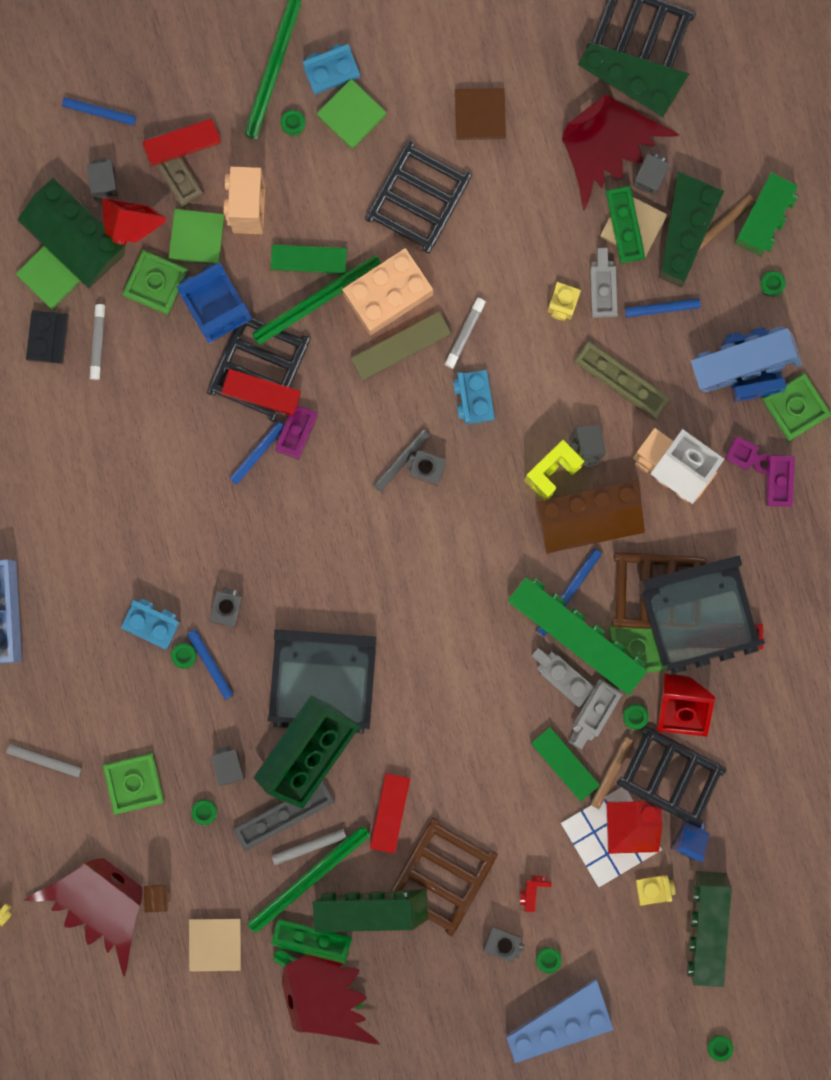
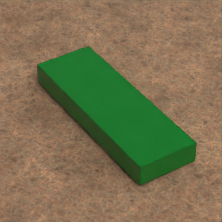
[605,186,645,265]
[270,244,347,274]
[531,727,600,802]
[271,919,352,964]

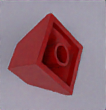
[102,198,166,245]
[657,674,715,737]
[606,801,662,854]

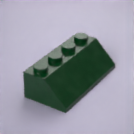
[17,178,125,289]
[253,695,360,809]

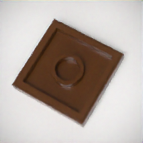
[455,88,506,140]

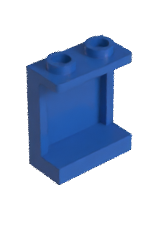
[177,263,252,344]
[721,328,786,402]

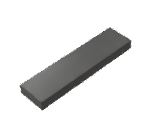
[233,781,335,851]

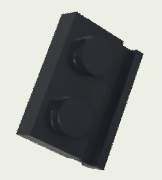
[26,310,69,365]

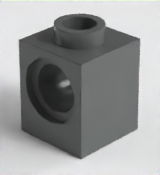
[633,154,670,196]
[87,159,118,199]
[568,425,606,467]
[406,450,447,487]
[209,588,243,628]
[211,746,245,786]
[483,926,524,963]

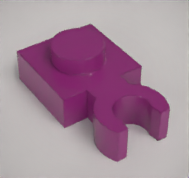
[724,436,768,474]

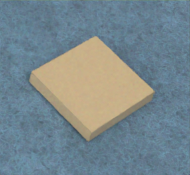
[600,197,667,257]
[189,918,241,971]

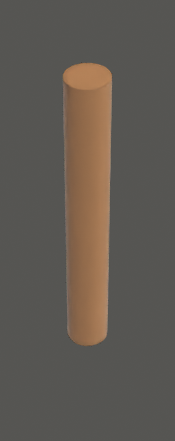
[699,195,755,250]
[590,737,634,809]

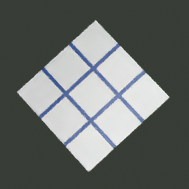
[561,787,662,887]

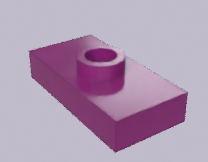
[275,405,318,460]
[765,455,795,507]

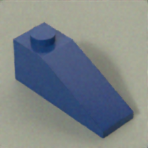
[671,821,710,862]

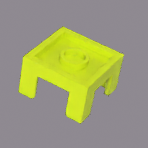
[525,440,585,500]

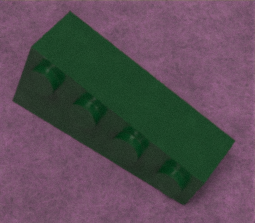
[578,43,690,118]
[659,171,724,287]
[687,871,732,987]
[312,889,429,932]

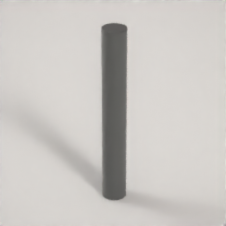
[373,429,430,492]

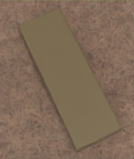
[151,131,204,208]

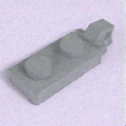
[590,248,617,318]
[531,648,595,708]
[568,679,623,750]

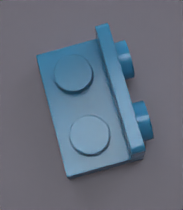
[303,44,361,95]
[453,370,495,425]
[121,598,180,650]

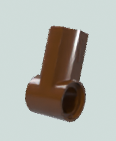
[144,885,171,912]

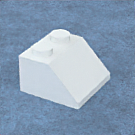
[651,429,724,504]

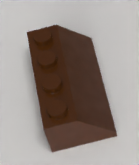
[536,481,645,554]

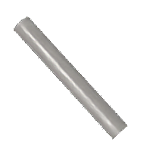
[6,744,82,778]
[272,829,347,865]

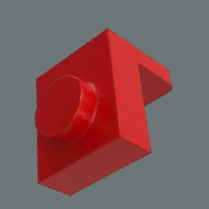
[520,875,553,912]

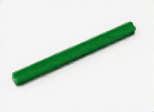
[244,0,301,139]
[252,255,382,345]
[247,826,370,933]

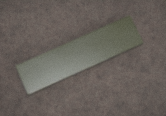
[351,312,451,381]
[574,341,670,420]

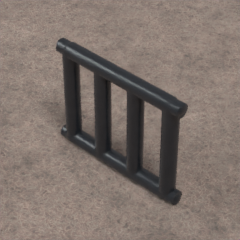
[586,0,696,68]
[365,141,472,254]
[207,313,311,422]
[616,726,727,828]

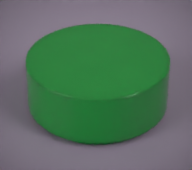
[280,110,306,136]
[760,271,786,297]
[171,643,197,669]
[622,704,649,730]
[191,800,217,825]
[536,947,562,974]
[707,1035,734,1062]

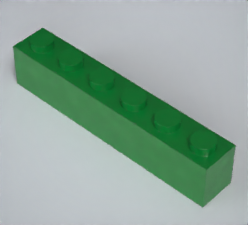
[507,577,648,696]

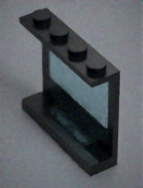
[638,555,765,675]
[267,629,377,734]

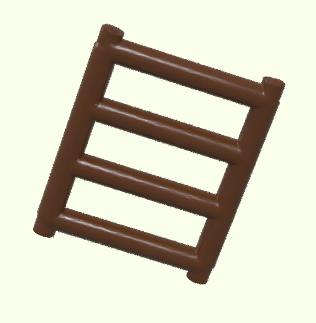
[611,552,706,632]
[390,817,498,936]

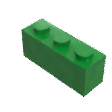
[735,172,799,257]

